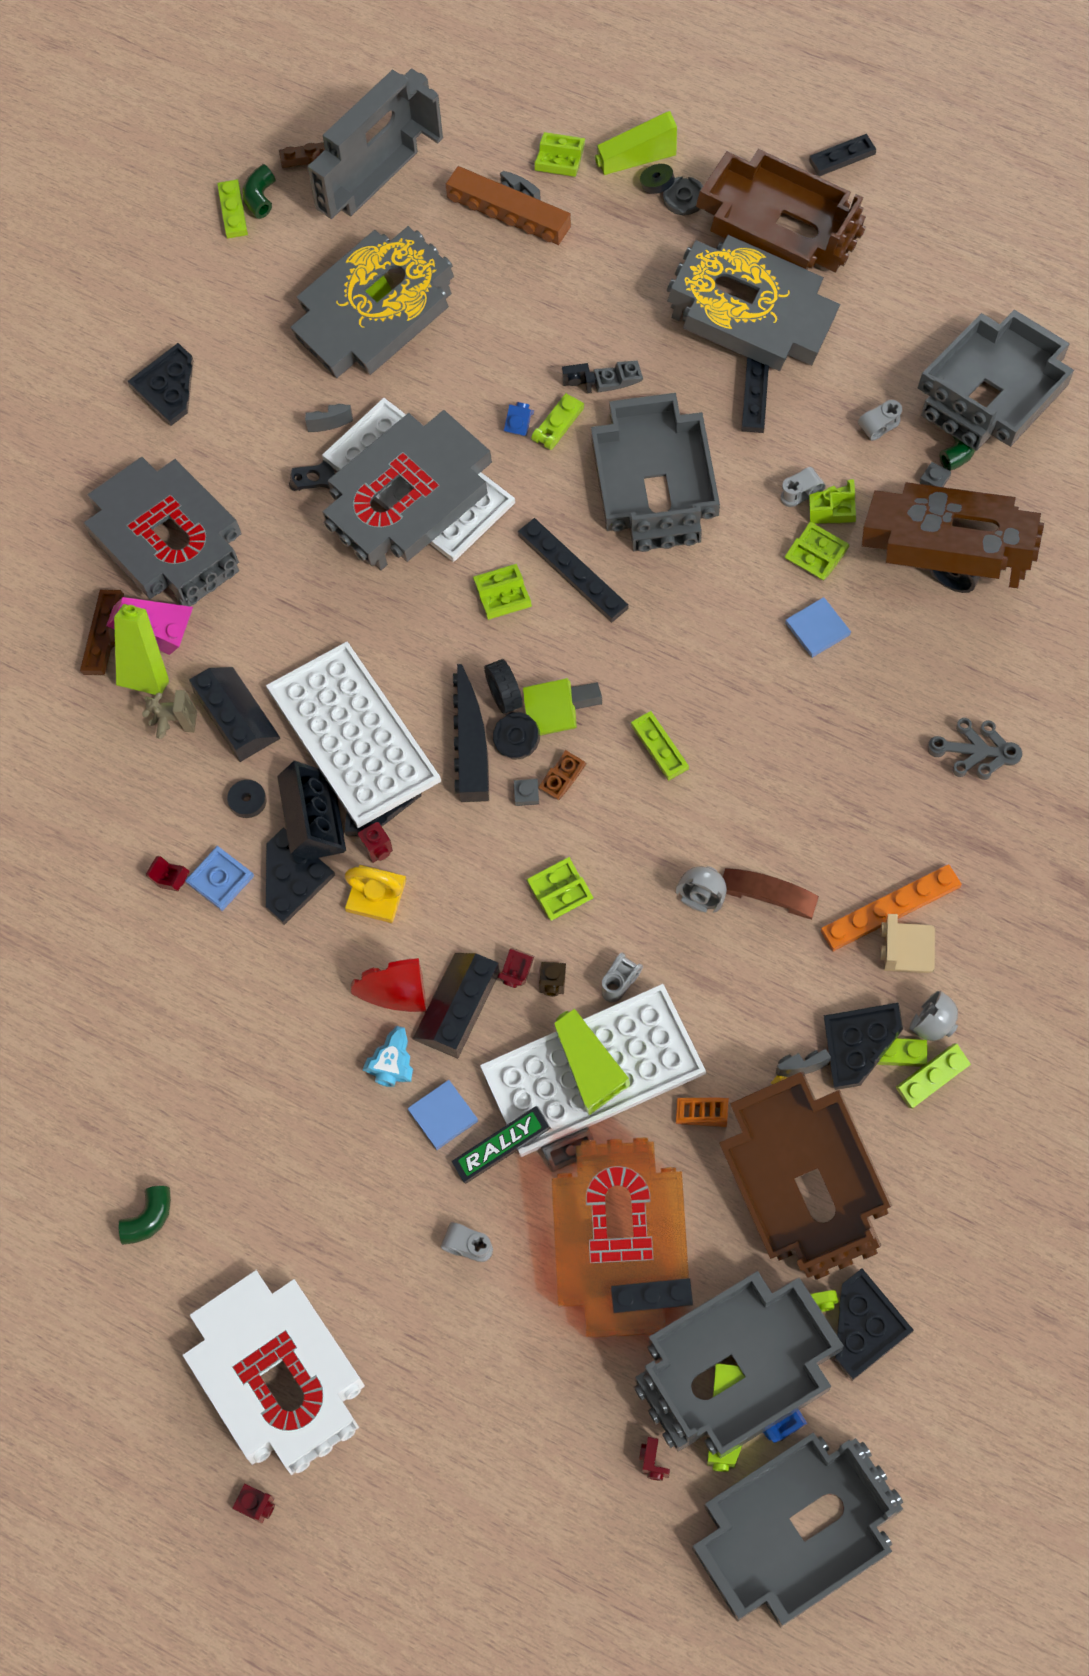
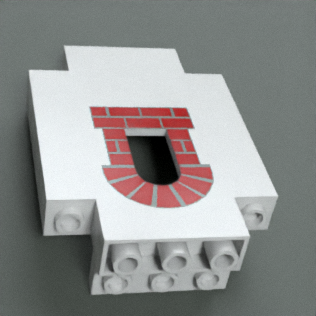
[183,1270,365,1475]

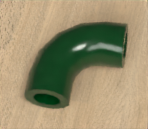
[243,164,276,219]
[939,436,976,471]
[119,1186,171,1245]

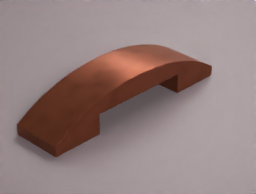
[722,868,819,920]

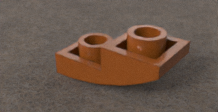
[538,750,587,800]

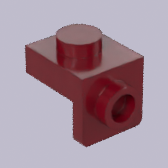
[358,822,393,863]
[146,856,190,892]
[498,948,535,988]
[639,1437,670,1481]

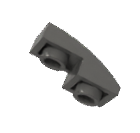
[500,171,541,200]
[594,360,643,392]
[305,404,353,432]
[776,1049,831,1077]

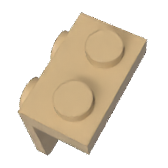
[880,914,935,973]

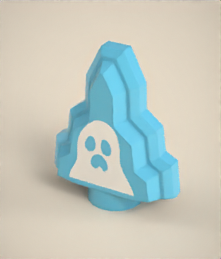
[362,1026,413,1087]

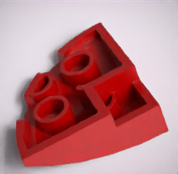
[351,958,426,1012]

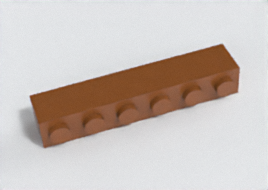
[446,166,571,245]

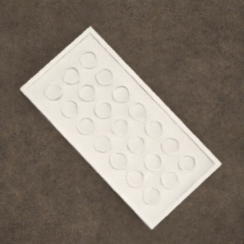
[322,398,515,562]
[266,641,441,828]
[480,984,706,1157]

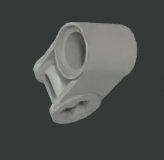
[858,400,902,441]
[781,467,826,507]
[602,953,643,1002]
[441,1222,493,1262]

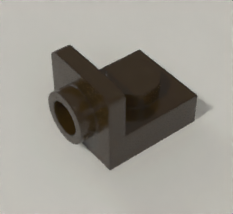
[539,962,566,997]

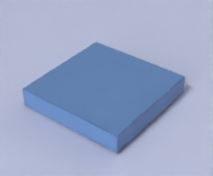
[785,597,851,658]
[185,846,254,911]
[408,1080,478,1150]

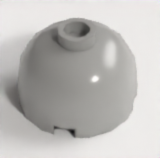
[676,866,727,913]
[909,990,958,1041]

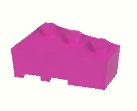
[106,597,193,655]

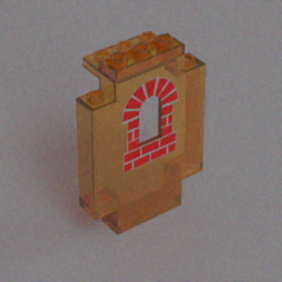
[552,1137,689,1338]

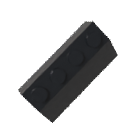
[189,667,281,762]
[277,761,346,860]
[413,953,500,1059]

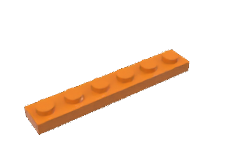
[821,864,962,951]

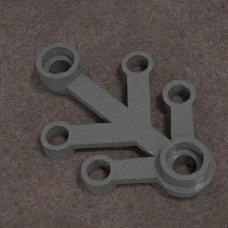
[928,718,1022,780]

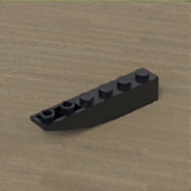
[453,664,489,802]

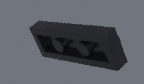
[809,134,876,177]
[611,1278,693,1314]

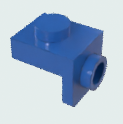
[504,402,535,436]
[763,1410,807,1443]

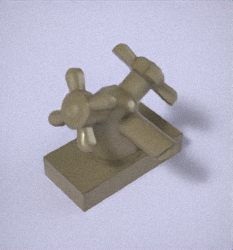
[142,690,197,739]

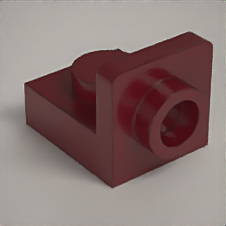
[232,1483,275,1523]

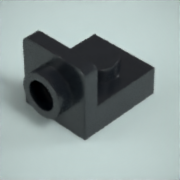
[562,363,595,394]

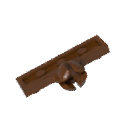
[279,142,325,168]
[80,590,124,675]

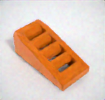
[676,1097,729,1127]

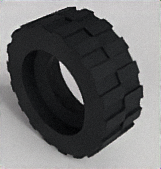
[484,659,523,714]

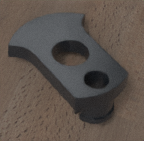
[289,460,335,491]

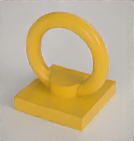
[345,865,407,923]

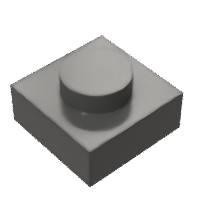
[920,462,951,487]
[514,779,539,806]

